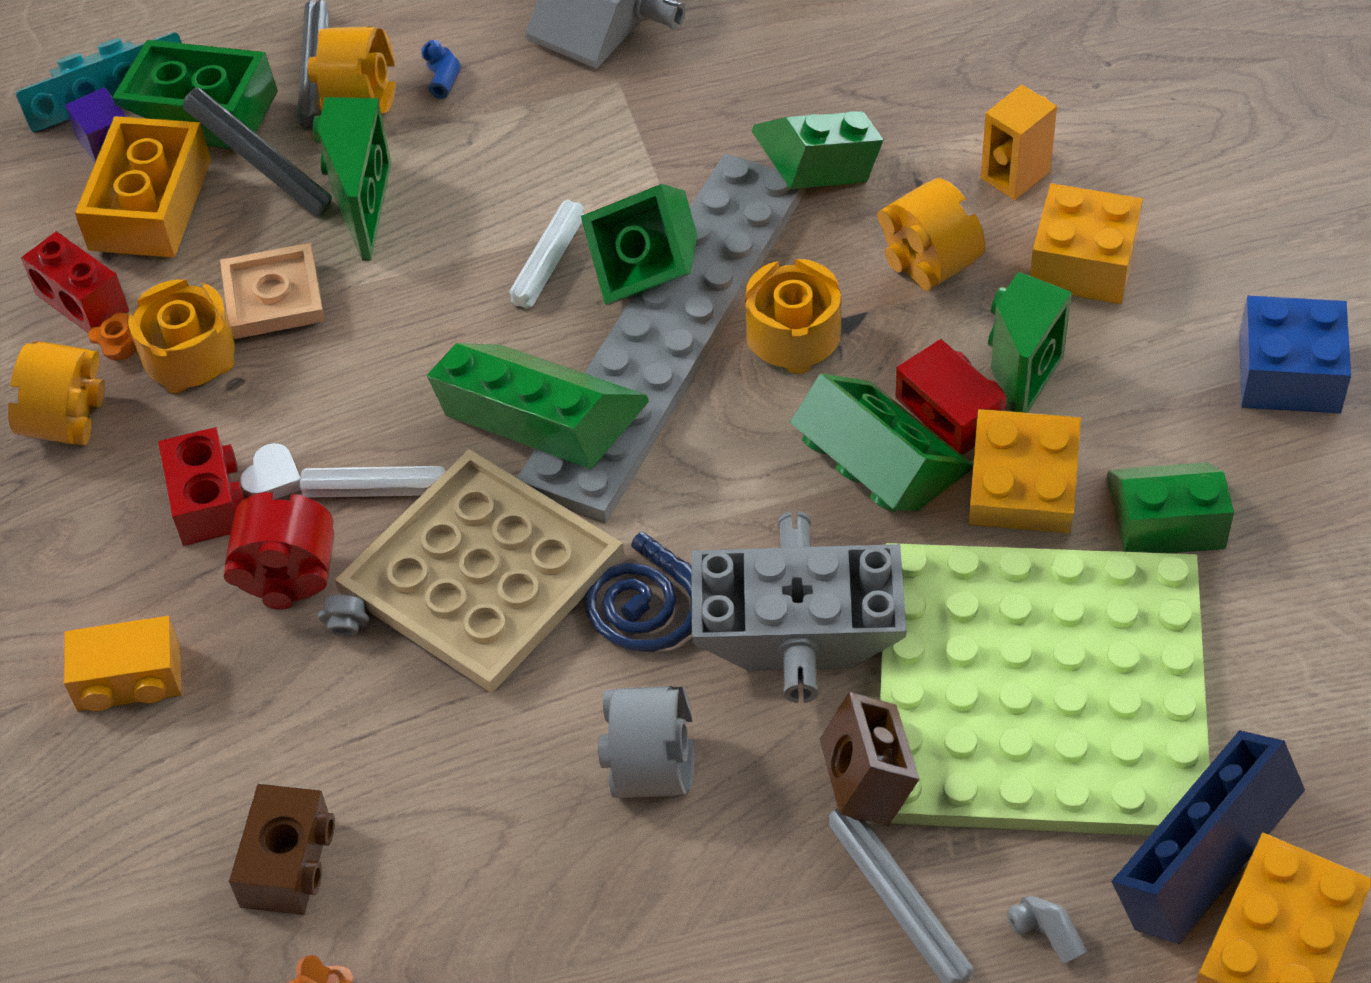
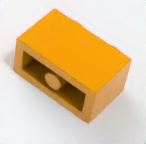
[981,84,1057,200]
[64,616,182,712]

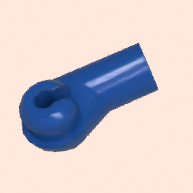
[421,40,461,99]

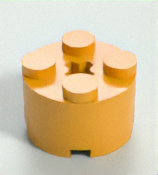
[307,26,396,113]
[877,178,985,291]
[745,259,842,374]
[128,279,235,393]
[8,341,105,446]

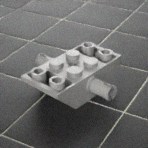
[526,0,686,69]
[691,511,906,703]

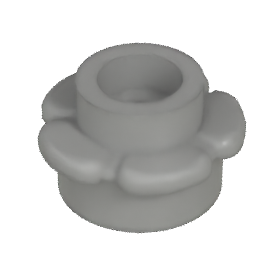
[318,595,369,636]

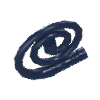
[585,531,692,652]

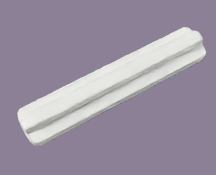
[509,199,584,309]
[300,466,446,498]

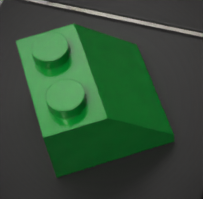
[751,111,884,189]
[580,184,697,305]
[988,271,1072,413]
[1107,462,1234,553]

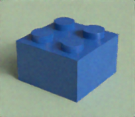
[1239,295,1351,414]

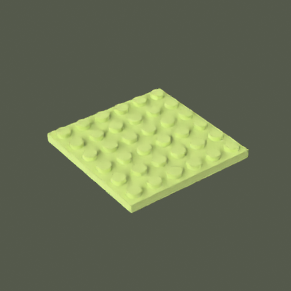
[880,543,1210,836]

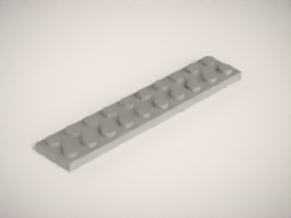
[517,153,807,523]

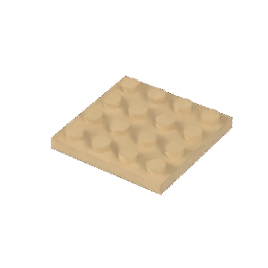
[335,449,624,693]

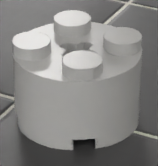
[598,686,695,798]

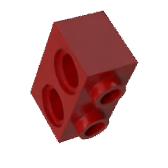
[21,231,129,333]
[158,427,244,546]

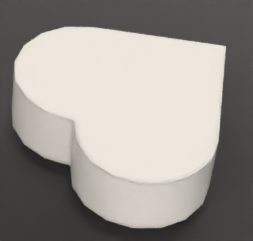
[240,443,301,500]

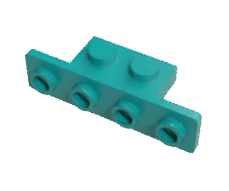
[15,32,182,132]

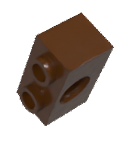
[820,692,920,827]
[229,784,335,915]

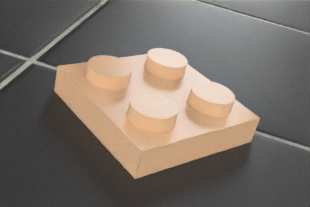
[220,242,325,339]

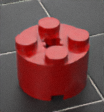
[223,492,335,610]

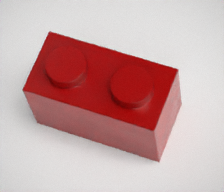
[895,339,1007,455]

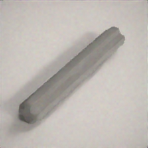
[829,808,973,983]

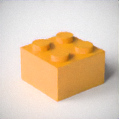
[1030,183,1143,304]
[969,409,1081,533]

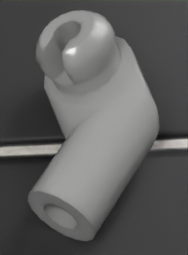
[1007,896,1088,965]

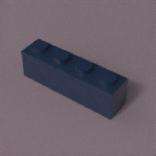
[1111,730,1305,945]

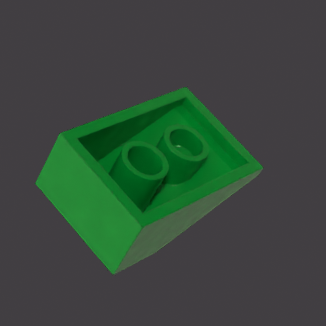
[112,40,278,149]
[313,97,392,260]

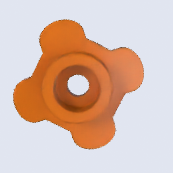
[88,313,137,360]

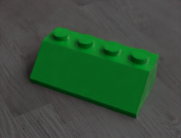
[426,343,649,470]

